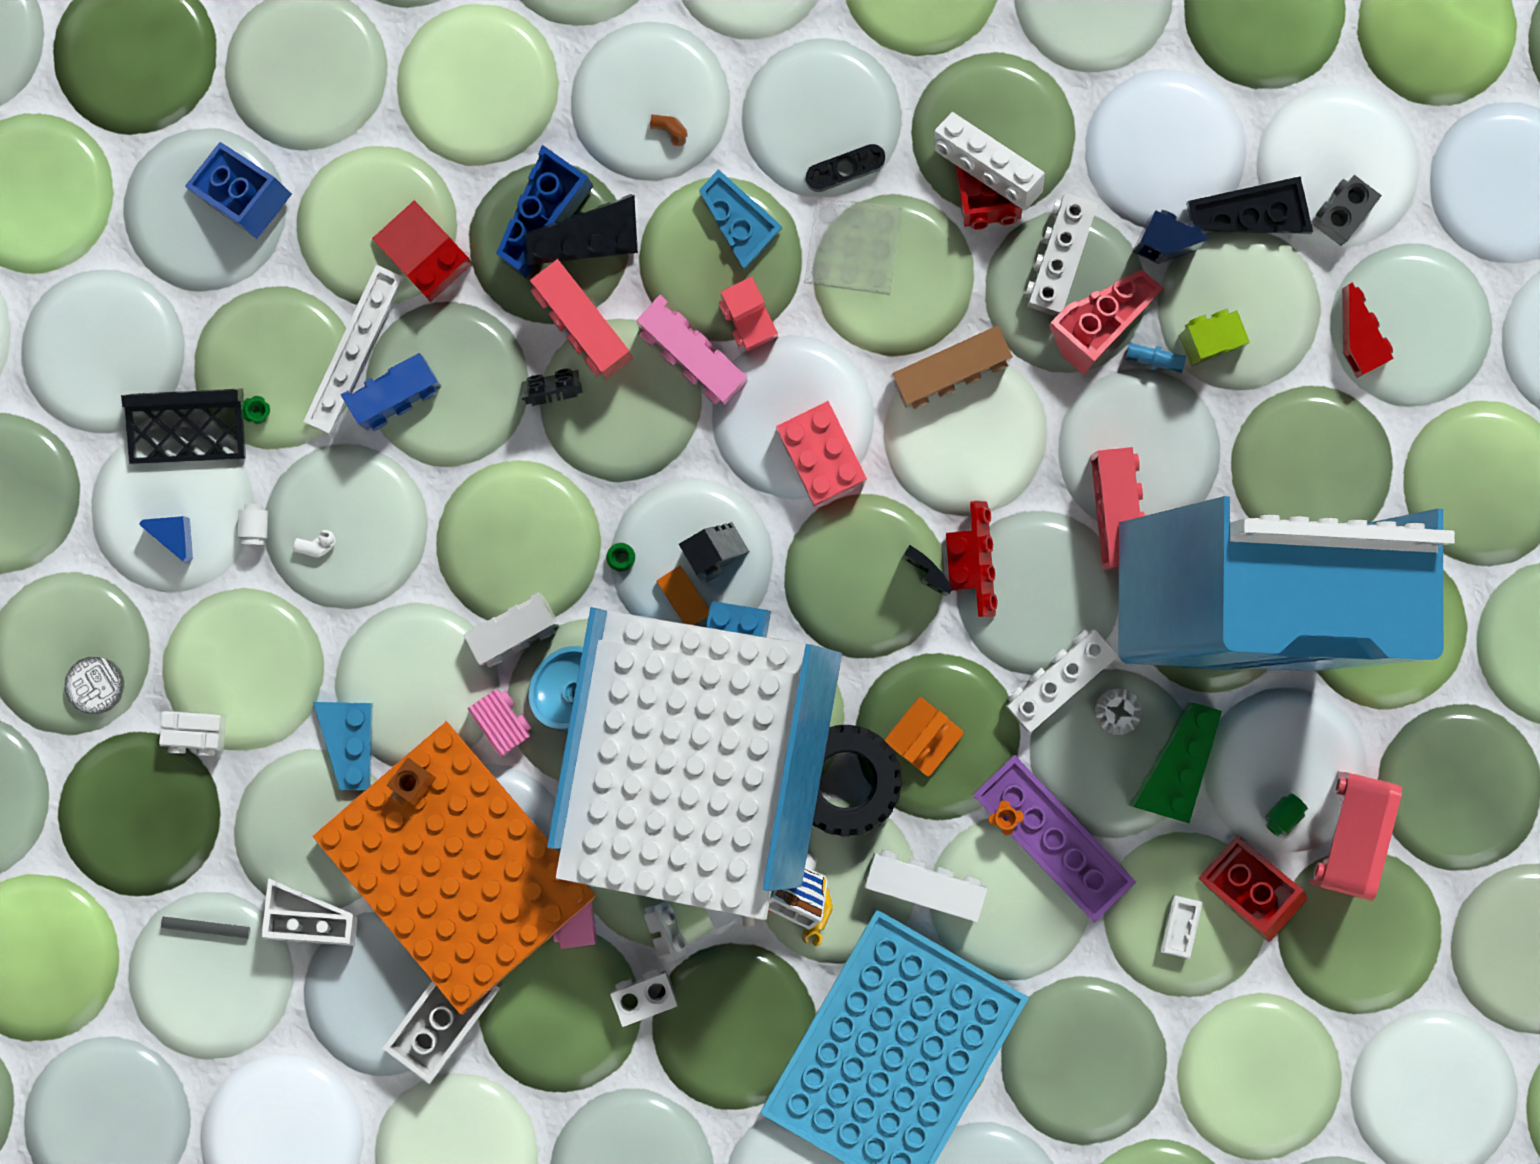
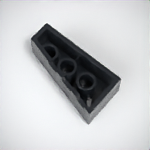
[678,522,750,582]

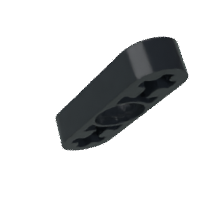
[805,144,886,192]

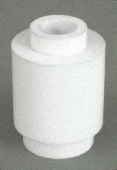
[238,504,268,546]

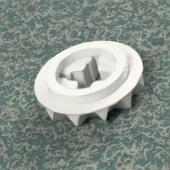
[1095,688,1142,735]

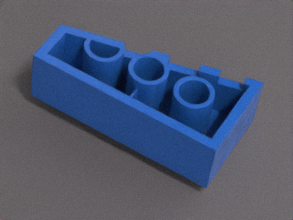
[496,145,594,278]

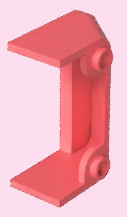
[1309,771,1402,901]

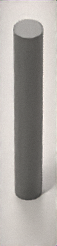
[161,916,250,939]

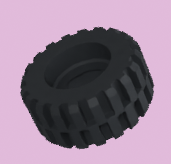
[812,724,902,837]

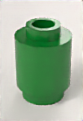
[1265,793,1308,837]

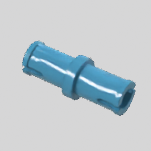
[1125,342,1186,374]

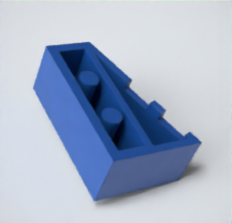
[340,353,441,431]

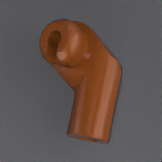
[650,114,688,146]

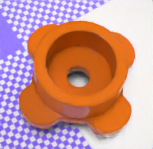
[988,800,1024,836]

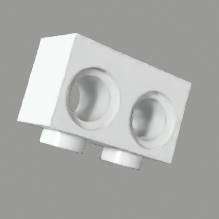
[610,968,679,1027]

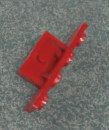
[946,501,998,617]

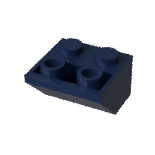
[1132,210,1208,264]

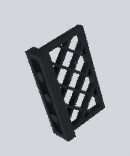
[121,388,246,464]

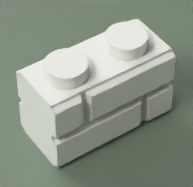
[159,711,226,756]

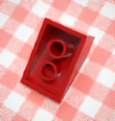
[372,200,473,302]
[1198,835,1308,942]

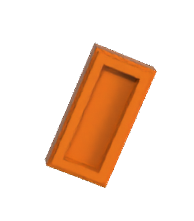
[656,565,709,625]

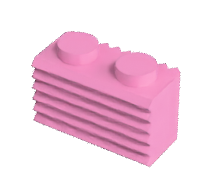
[468,689,532,757]

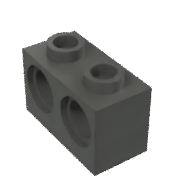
[1314,175,1382,246]

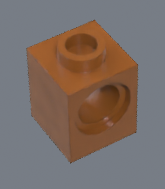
[386,757,436,806]

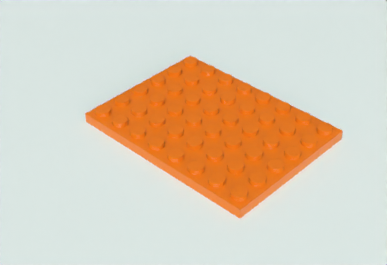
[312,721,597,1015]

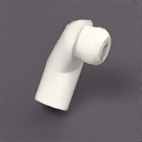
[293,530,336,558]

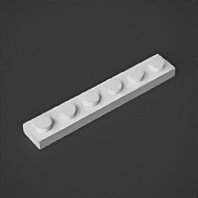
[303,265,404,434]

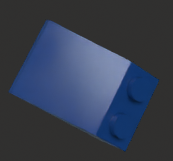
[185,142,292,239]

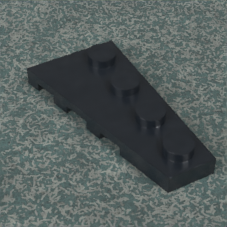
[1186,176,1313,234]
[523,194,638,265]

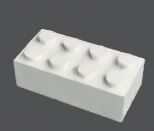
[382,981,504,1084]

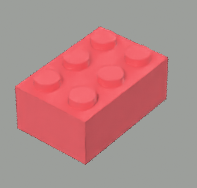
[776,401,867,507]

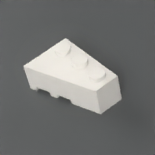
[463,592,559,668]
[262,878,358,946]

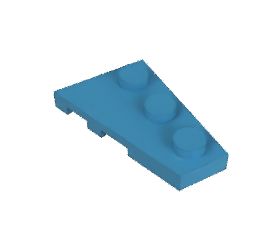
[699,169,782,270]
[313,702,373,790]

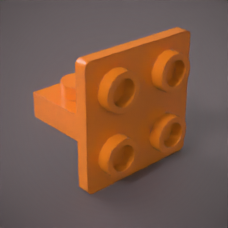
[885,697,964,777]

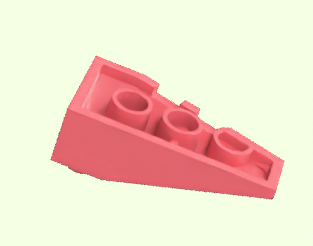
[1049,270,1164,375]

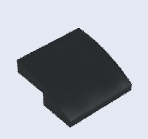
[901,545,952,596]

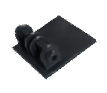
[522,368,583,406]

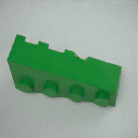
[1129,703,1222,824]

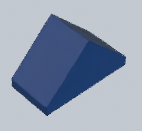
[139,516,193,563]

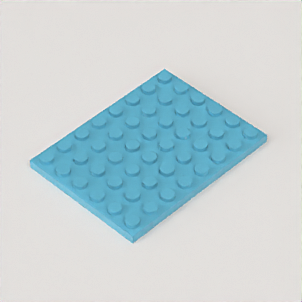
[760,908,1029,1164]

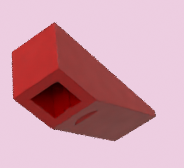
[1342,282,1394,378]

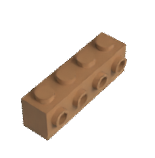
[891,325,1013,409]

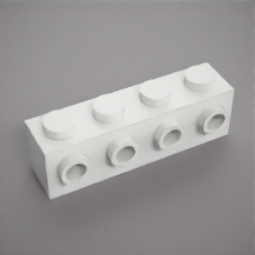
[934,112,1045,211]
[1024,193,1098,317]
[1005,629,1118,733]
[864,849,988,923]

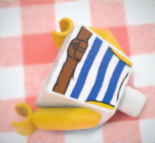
[768,854,833,946]

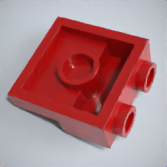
[955,166,1022,230]

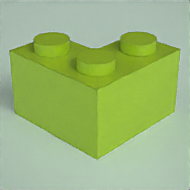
[1179,309,1250,367]

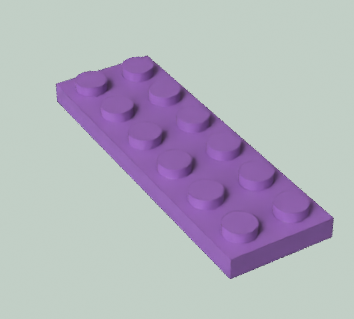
[972,755,1136,922]

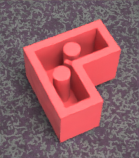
[718,277,778,352]

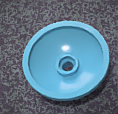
[529,646,583,731]

